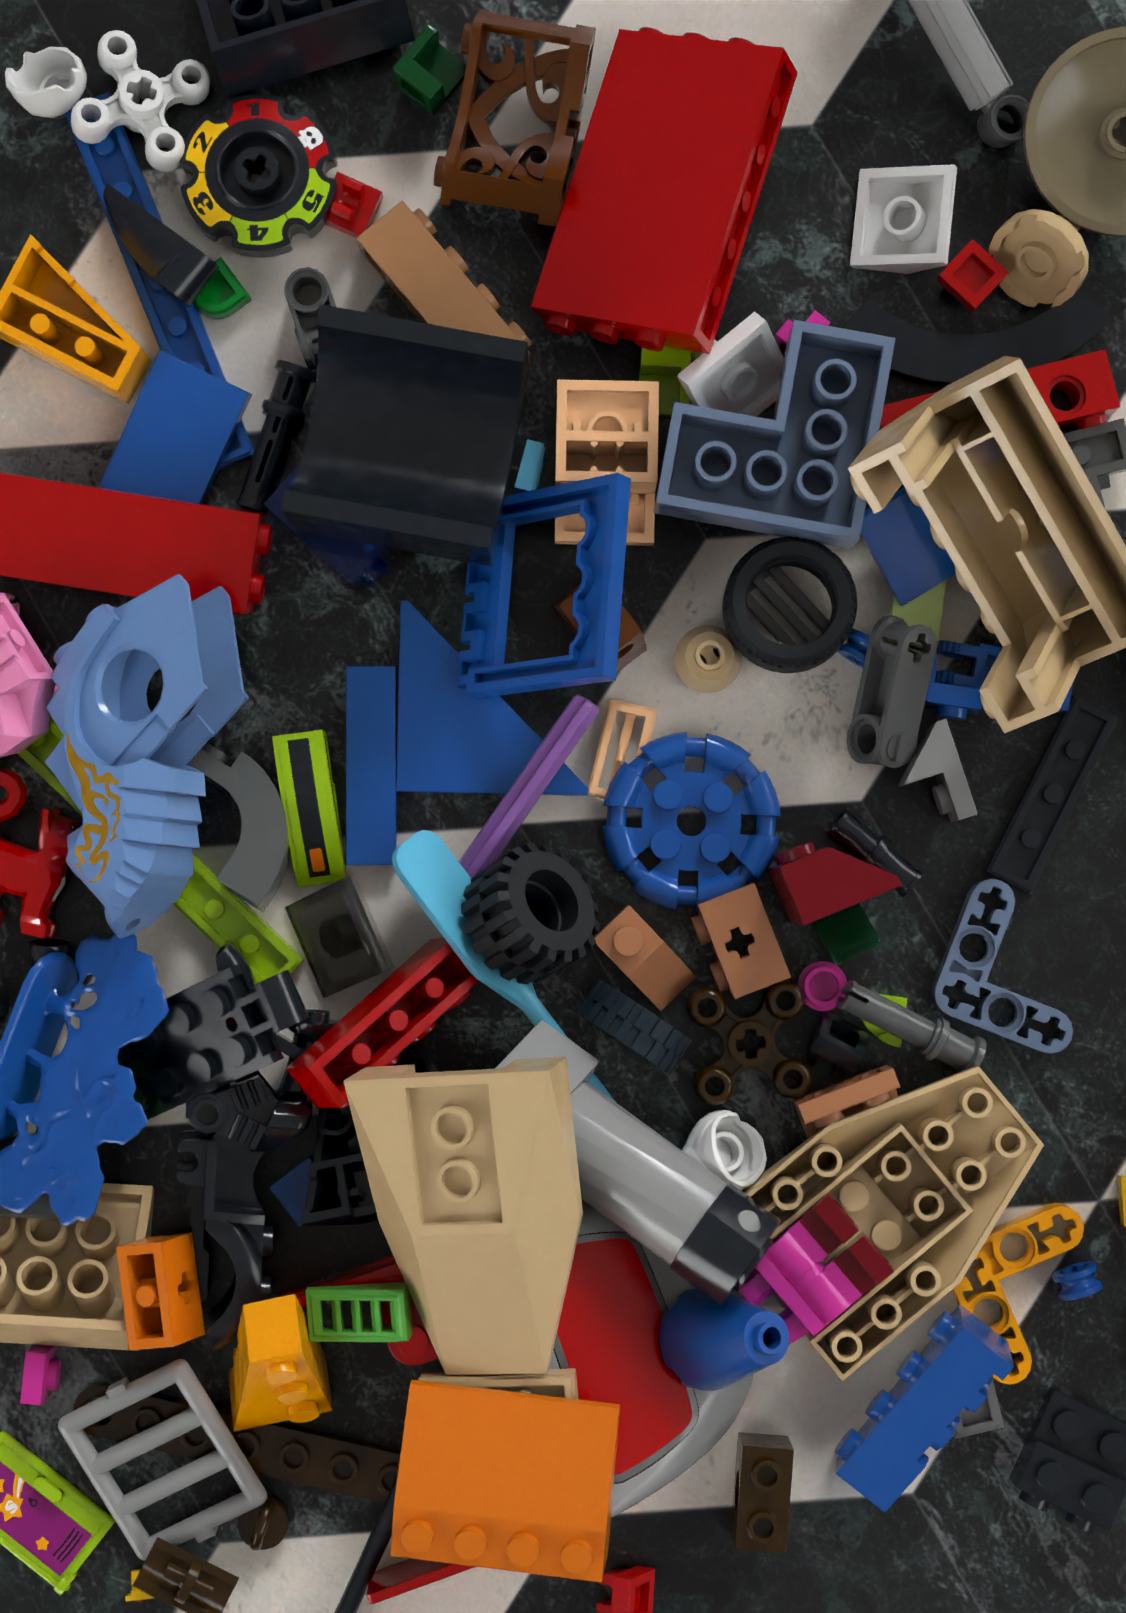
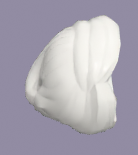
[682,1110,767,1190]

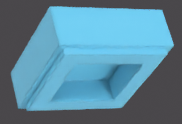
[514,439,546,494]

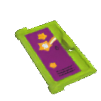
[0,1430,116,1596]

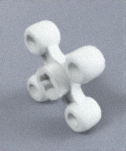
[71,30,211,173]

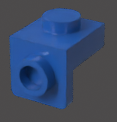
[924,653,982,720]

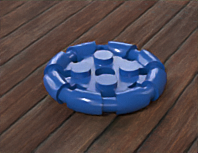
[602,732,781,911]

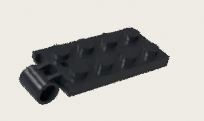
[117,963,310,1120]

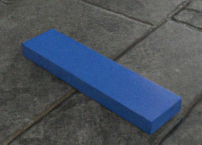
[346,666,397,866]

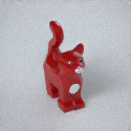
[0,768,80,938]

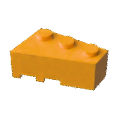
[0,234,151,405]

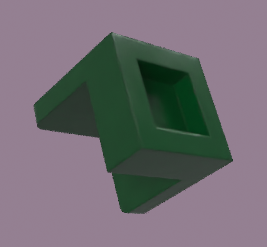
[392,24,466,116]

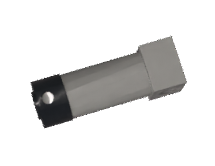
[495,1020,781,1306]

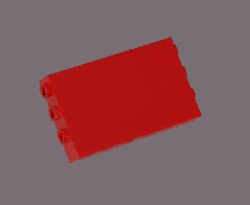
[531,27,798,354]

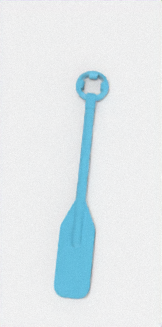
[392,830,616,1102]

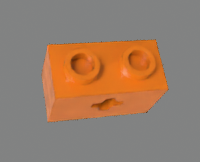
[116,1233,205,1350]

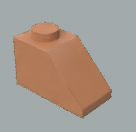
[594,905,696,1011]

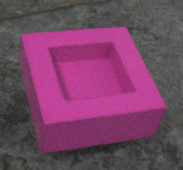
[20,1345,62,1405]

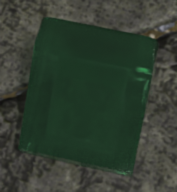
[812,903,882,966]

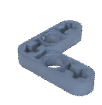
[931,879,1073,1054]

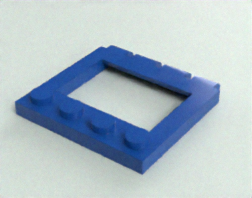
[457,473,631,698]

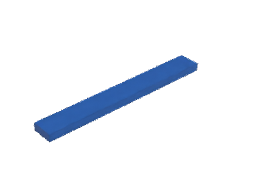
[65,92,255,471]

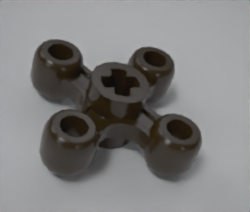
[686,980,812,1105]

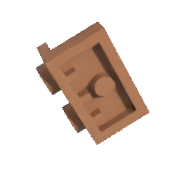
[792,1064,900,1139]

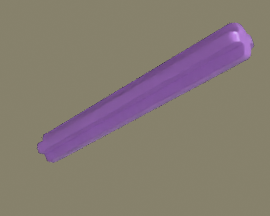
[459,694,599,879]

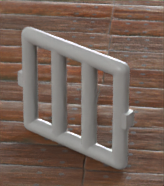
[58,1359,267,1560]

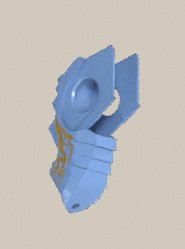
[45,574,249,939]

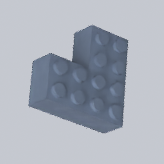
[654,320,896,549]

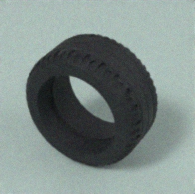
[722,537,857,673]

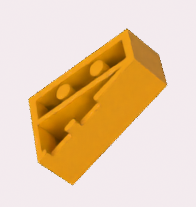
[228,1294,333,1432]

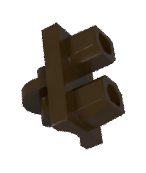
[132,1537,239,1613]

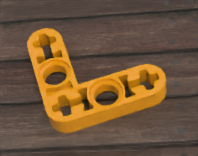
[952,1203,1084,1385]

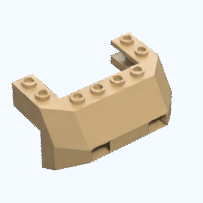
[847,356,1126,734]

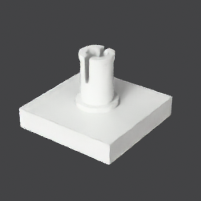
[677,311,784,417]

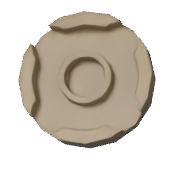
[989,209,1089,307]

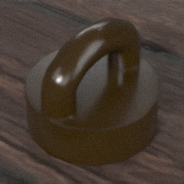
[237,1495,290,1551]

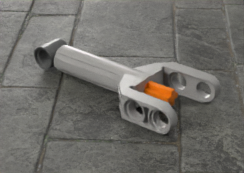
[907,0,1029,148]

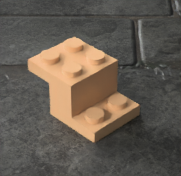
[555,380,659,546]

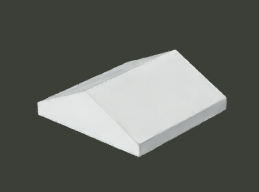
[850,164,957,274]

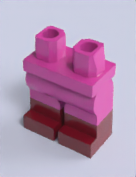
[739,1192,894,1344]

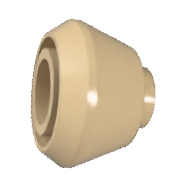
[674,625,742,693]

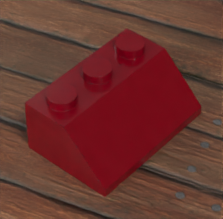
[767,842,902,925]

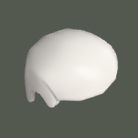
[5,46,87,118]

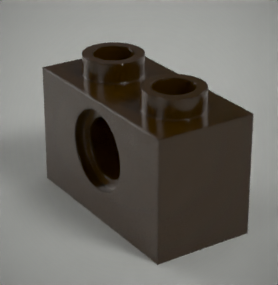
[730,1432,794,1554]

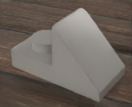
[898,719,978,822]

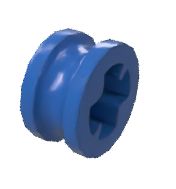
[837,628,870,668]
[1052,1261,1103,1301]

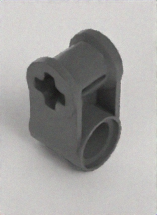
[284,267,337,370]

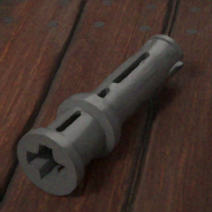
[836,979,987,1073]

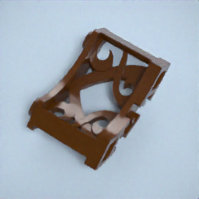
[434,9,596,227]

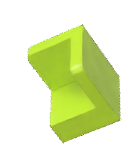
[639,346,692,417]

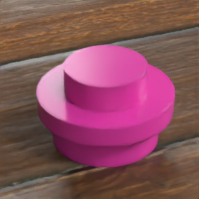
[797,961,847,1011]

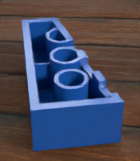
[834,1304,1014,1512]

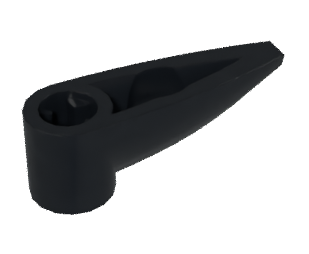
[103,184,220,307]

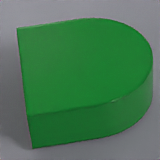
[194,257,252,319]

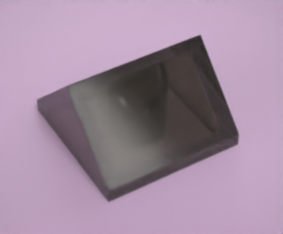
[285,876,395,998]

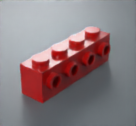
[286,937,479,1109]

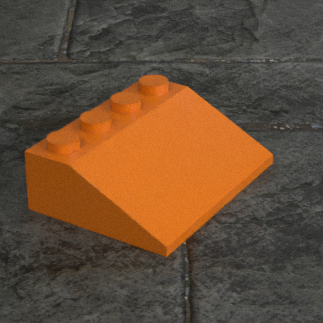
[390,1380,620,1583]

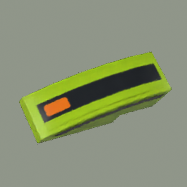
[272,730,347,887]

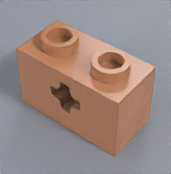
[691,883,791,999]

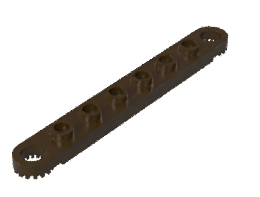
[73,1382,401,1503]

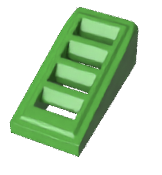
[305,1282,414,1342]

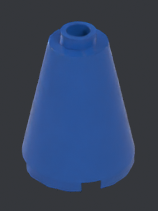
[659,1288,789,1391]

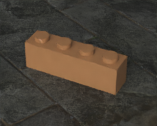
[356,200,532,365]

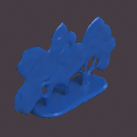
[0,934,169,1226]

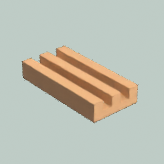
[588,699,658,799]

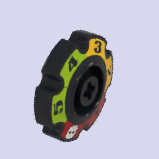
[180,94,338,258]

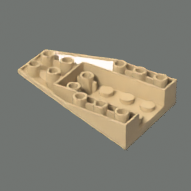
[343,1057,583,1375]
[741,1066,1044,1382]

